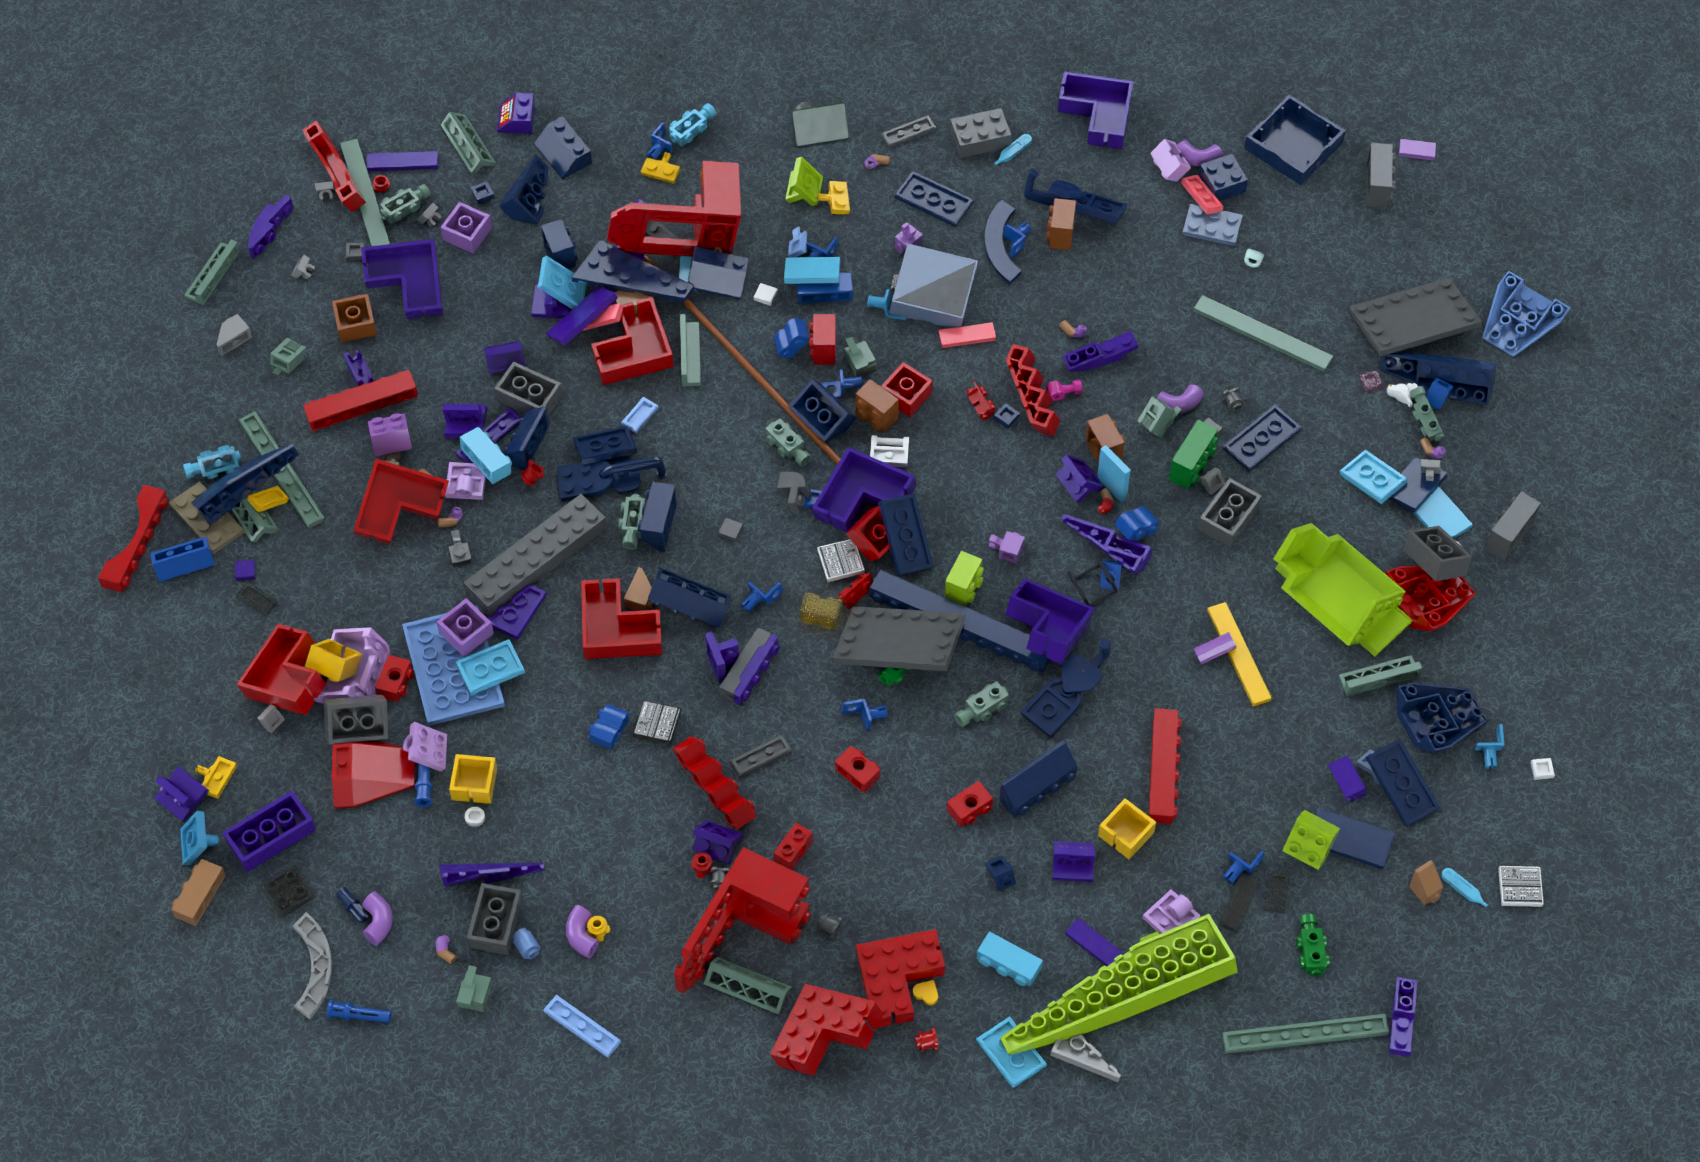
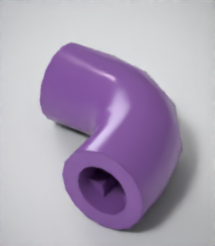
[1177,140,1224,167]
[1157,385,1204,414]
[362,891,393,946]
[566,905,599,959]

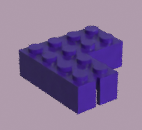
[1058,71,1133,149]
[361,239,443,319]
[812,447,917,532]
[1005,578,1095,664]

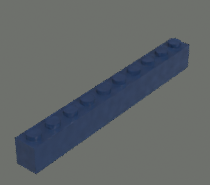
[870,570,1050,672]

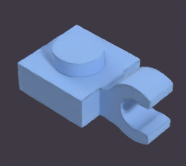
[788,226,807,258]

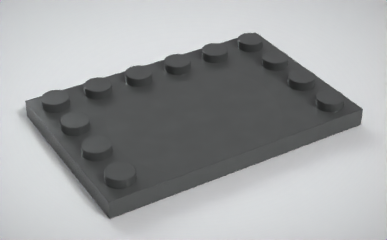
[1349,277,1482,357]
[833,606,965,671]

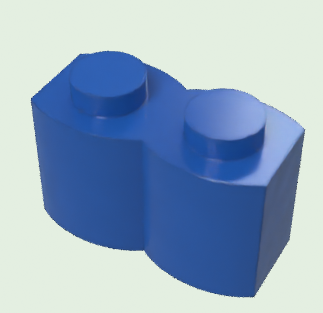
[774,318,809,359]
[1114,506,1160,541]
[588,704,629,750]

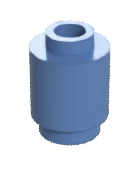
[512,928,541,959]

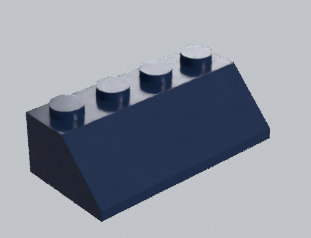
[648,567,731,627]
[999,740,1077,818]

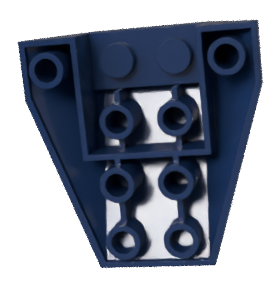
[1396,683,1488,753]

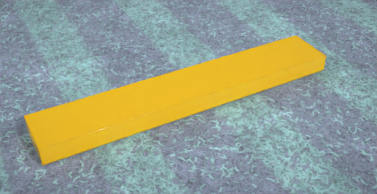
[1207,602,1271,706]

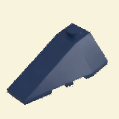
[499,155,549,224]

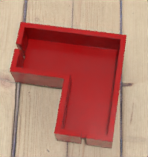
[591,297,674,385]
[353,459,449,545]
[581,578,662,659]
[236,624,326,715]
[856,929,945,1028]
[770,984,883,1076]

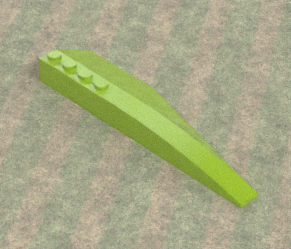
[1000,914,1237,1055]

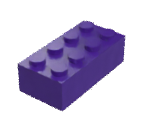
[222,791,316,873]

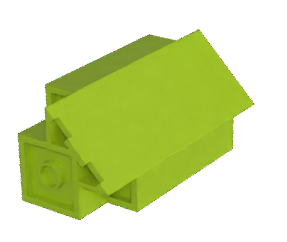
[1273,523,1413,657]

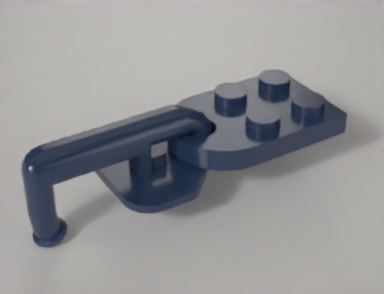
[1024,169,1127,224]
[557,457,667,501]
[1021,638,1111,738]

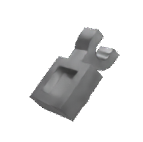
[449,530,472,566]

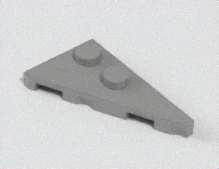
[1050,1021,1121,1082]

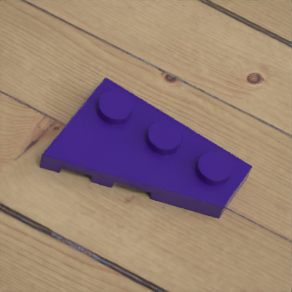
[487,584,547,640]

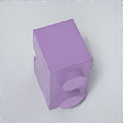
[1150,139,1191,182]

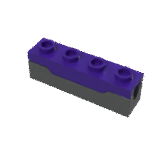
[719,627,780,705]

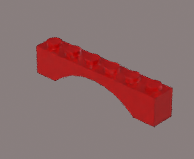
[302,120,366,212]
[98,485,169,593]

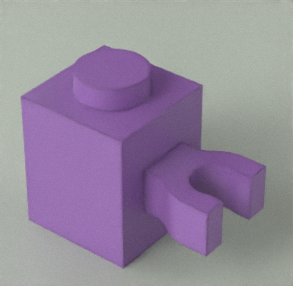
[895,222,923,254]
[989,531,1025,564]

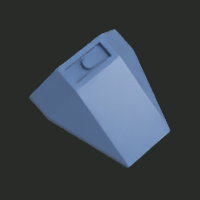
[1482,271,1571,357]

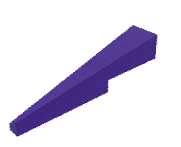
[1061,514,1152,574]
[439,863,545,887]

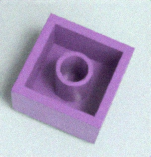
[440,202,492,254]
[368,413,412,456]
[436,598,494,657]

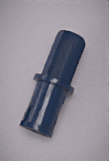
[336,887,369,923]

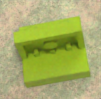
[785,157,823,206]

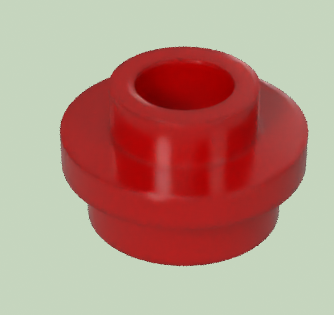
[372,175,390,192]

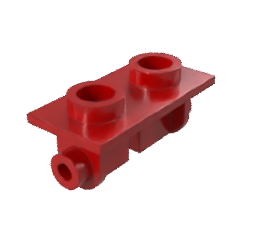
[967,382,996,420]
[837,573,873,610]

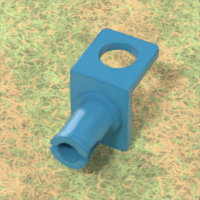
[867,289,907,320]
[1474,724,1504,769]

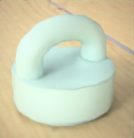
[1244,249,1264,268]

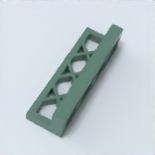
[441,112,496,174]
[184,240,240,305]
[680,314,701,387]
[232,490,278,543]
[1338,655,1422,696]
[704,957,792,1014]

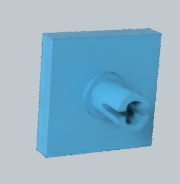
[180,811,219,865]

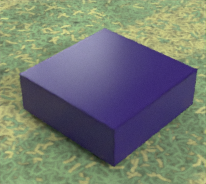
[235,560,255,581]

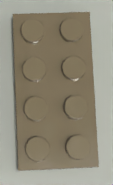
[169,481,245,554]

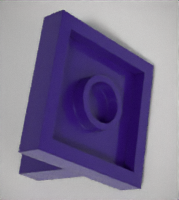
[531,284,569,318]
[484,341,525,374]
[442,404,488,438]
[1055,454,1104,502]
[705,632,739,684]
[154,766,209,822]
[692,820,743,864]
[1053,841,1095,882]

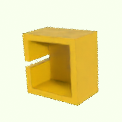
[305,639,363,682]
[449,754,498,804]
[1098,798,1156,860]

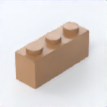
[171,859,226,926]

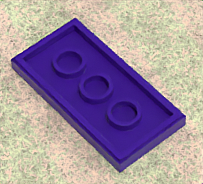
[546,286,618,346]

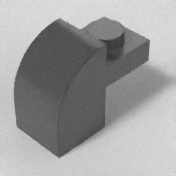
[777,472,812,513]

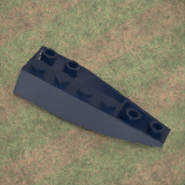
[1380,353,1496,405]
[191,444,299,526]

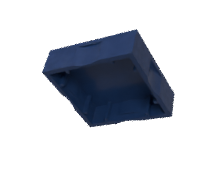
[1244,95,1346,185]

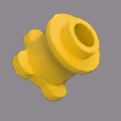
[586,916,610,942]

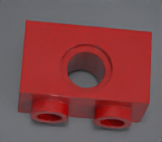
[375,655,414,702]
[835,746,880,793]
[946,781,993,827]
[773,823,813,870]

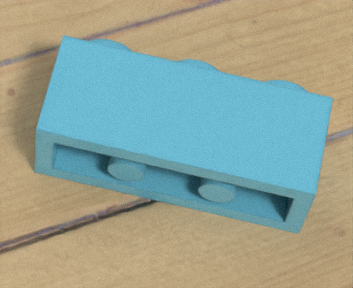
[460,427,512,484]
[977,931,1043,987]

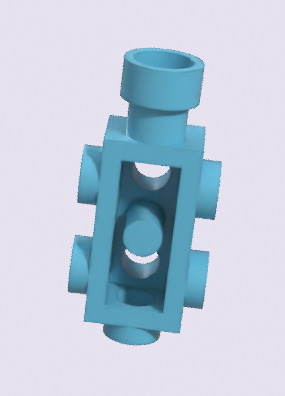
[669,103,716,147]
[183,445,242,479]

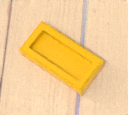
[247,485,289,513]

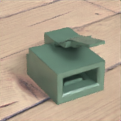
[844,337,877,377]
[270,338,306,375]
[1137,396,1182,438]
[456,965,492,1012]

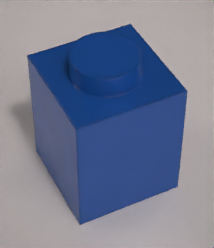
[1426,378,1453,409]

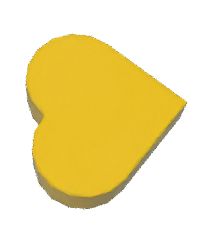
[913,980,938,1005]

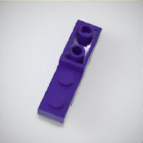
[248,194,294,259]
[1062,331,1139,372]
[1389,977,1417,1057]

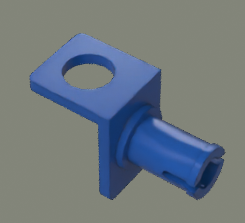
[646,122,673,160]
[1003,222,1031,258]
[806,237,839,257]
[822,369,862,398]
[1100,560,1122,590]
[741,582,783,613]
[841,699,887,731]
[1222,851,1264,884]

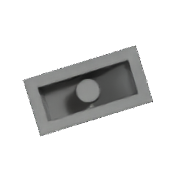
[217,314,252,356]

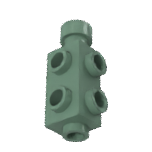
[379,184,431,224]
[1409,386,1445,441]
[765,418,812,467]
[618,494,645,550]
[954,681,1009,727]

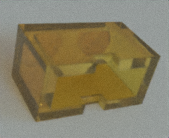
[799,592,843,629]

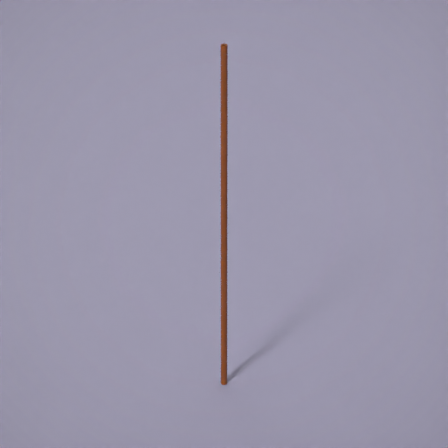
[644,254,841,465]

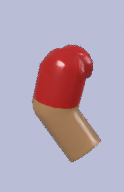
[1098,488,1115,514]

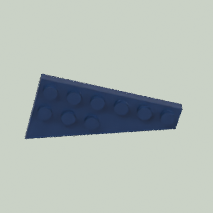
[572,240,694,302]

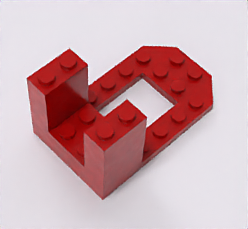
[607,161,741,257]
[674,847,811,994]

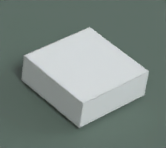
[754,283,777,306]
[1530,758,1555,780]

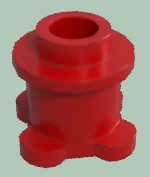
[520,460,544,485]
[691,852,714,878]
[914,1027,939,1052]

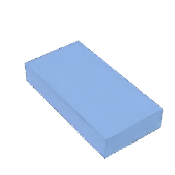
[621,397,658,434]

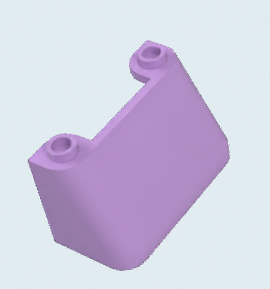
[314,627,390,704]

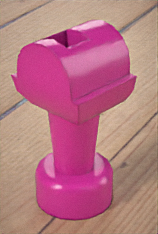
[1046,379,1083,401]

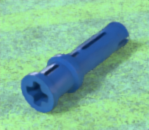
[414,764,433,807]
[327,1000,391,1024]

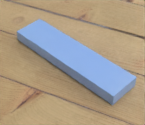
[543,995,621,1058]

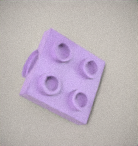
[445,462,486,500]
[403,722,447,772]
[1143,889,1201,934]

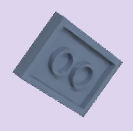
[1182,204,1243,246]

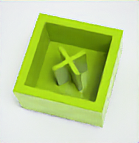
[945,551,984,607]
[1282,810,1340,870]

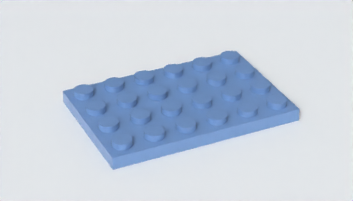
[402,605,505,726]

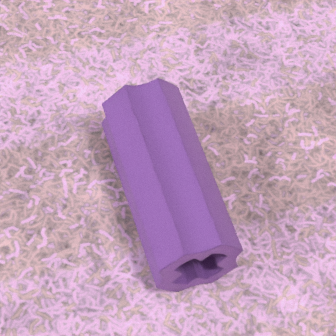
[1194,632,1236,665]

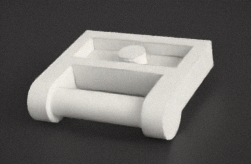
[870,435,909,467]

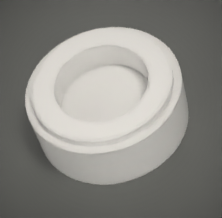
[465,807,485,827]

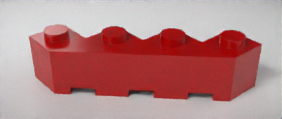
[1006,344,1061,437]
[672,736,757,829]

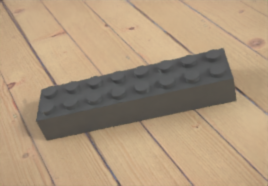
[463,494,607,617]

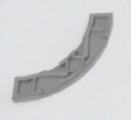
[292,912,332,1020]

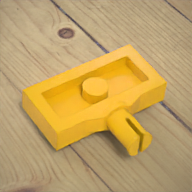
[641,152,680,184]
[817,181,850,214]
[195,756,237,799]

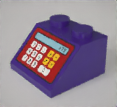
[497,93,535,134]

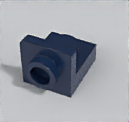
[985,856,1016,891]

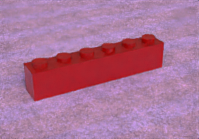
[303,370,418,431]
[1148,708,1182,824]

